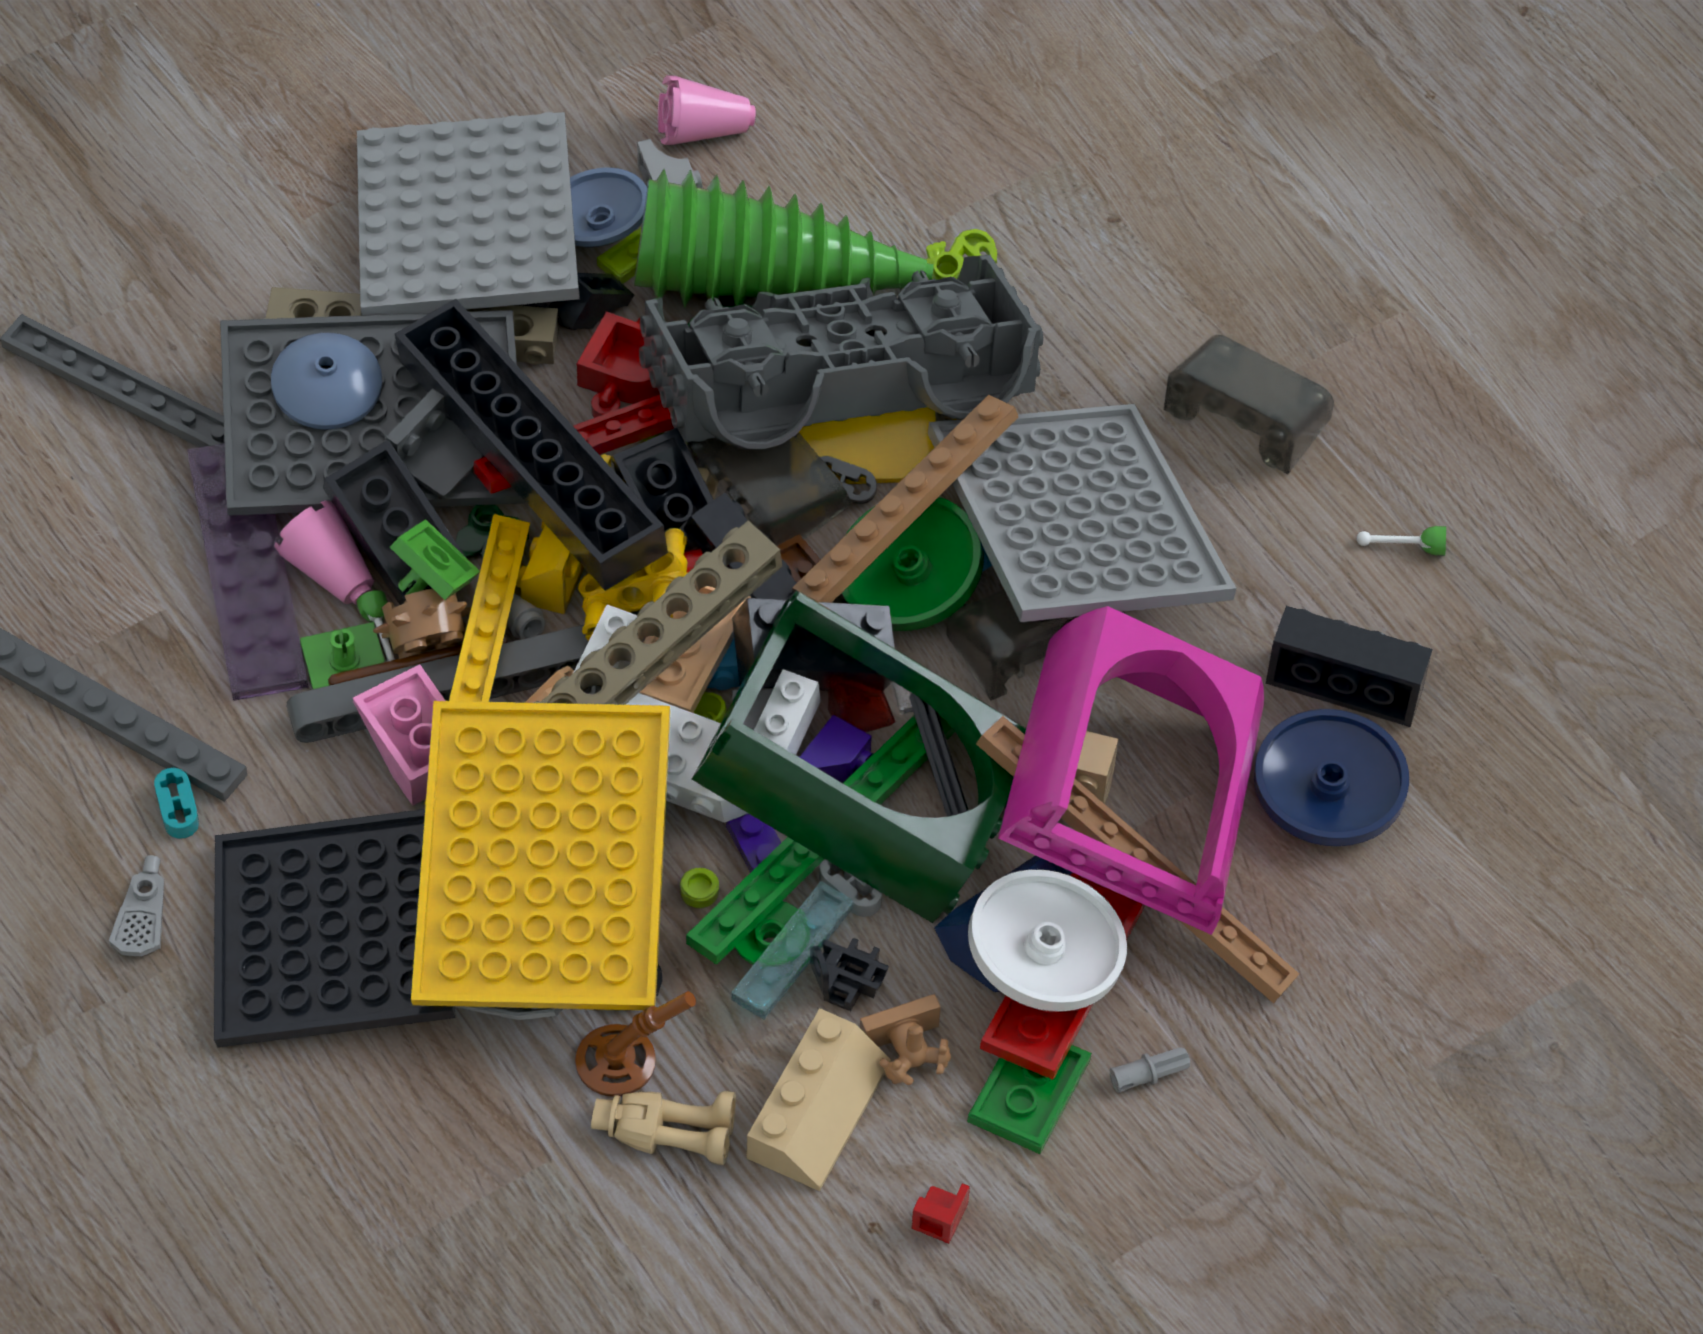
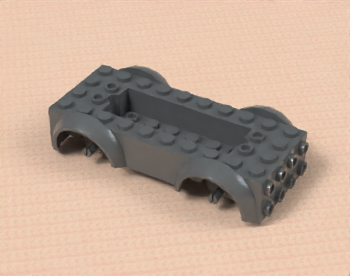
[639,255,1043,450]

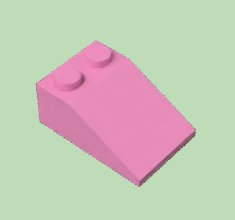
[353,664,445,806]

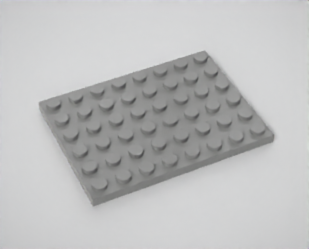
[357,112,579,316]
[928,404,1236,622]

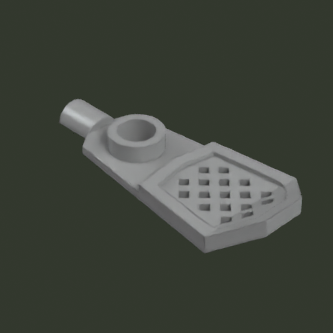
[109,855,164,957]

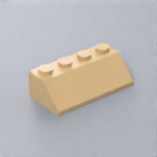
[747,1008,891,1191]

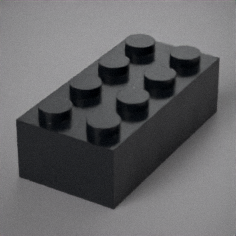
[323,440,466,605]
[732,598,895,694]
[1265,606,1433,727]

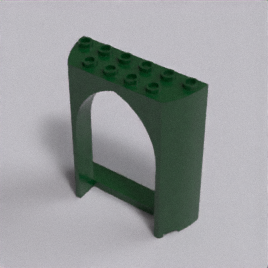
[691,591,1026,923]

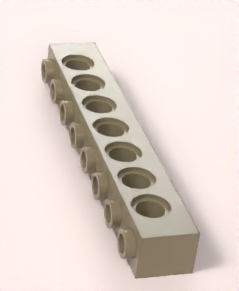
[265,287,559,365]
[534,520,782,705]

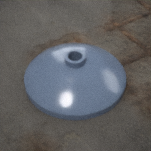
[570,168,647,247]
[271,333,382,429]

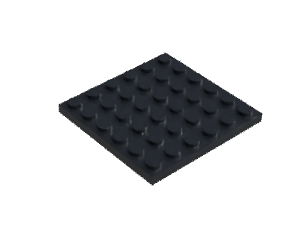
[214,809,456,1048]

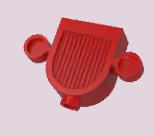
[576,312,660,418]

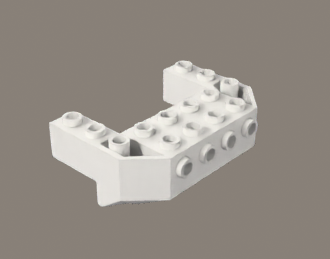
[573,604,821,823]

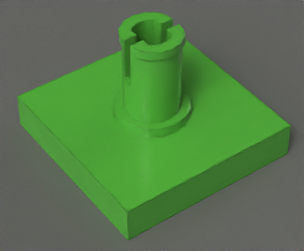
[390,519,480,600]
[300,622,385,690]

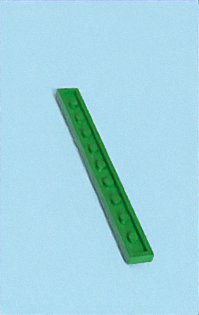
[686,713,955,965]

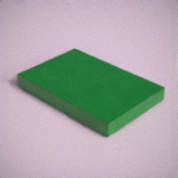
[967,1045,1092,1154]

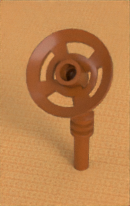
[575,991,696,1097]

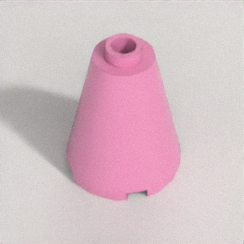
[658,75,756,145]
[274,500,374,605]

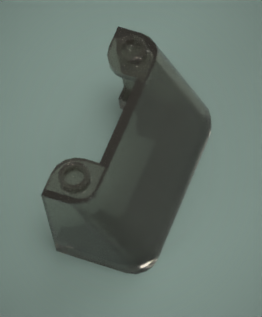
[946,589,1125,701]

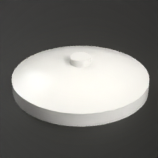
[968,870,1127,1011]

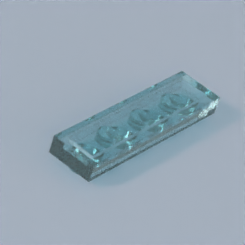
[731,881,853,1020]

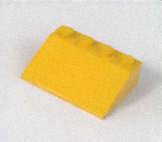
[789,407,936,485]

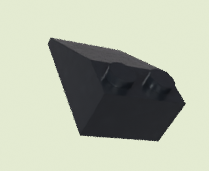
[611,428,714,552]

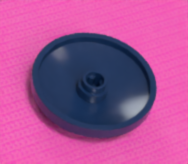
[1254,709,1409,847]

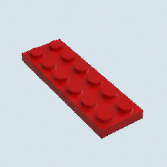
[980,872,1145,1080]

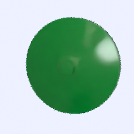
[842,497,984,631]

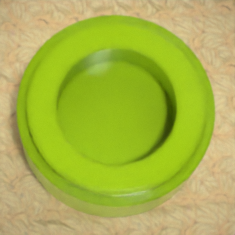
[680,868,719,908]

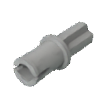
[1109,1047,1190,1093]

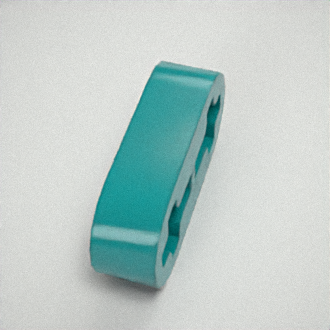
[154,768,199,839]

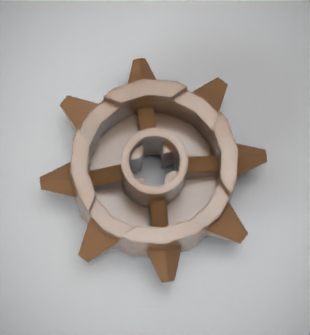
[373,589,471,659]

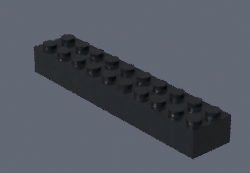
[394,299,668,591]

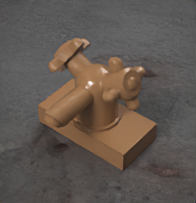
[860,994,951,1085]

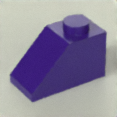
[799,715,873,783]

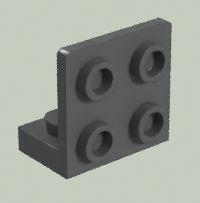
[386,388,485,499]

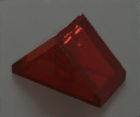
[828,675,896,732]

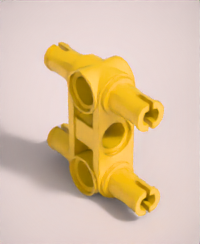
[578,528,688,640]

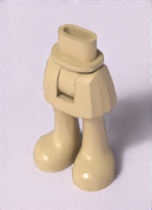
[591,1091,736,1165]

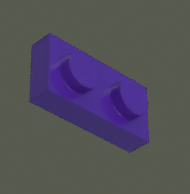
[726,814,781,873]

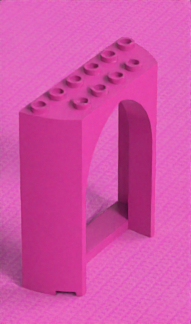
[998,606,1264,935]

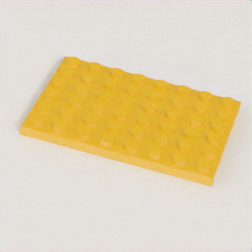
[411,701,671,1011]

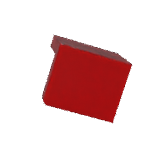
[911,1183,970,1244]

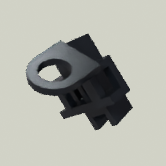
[810,938,889,1012]

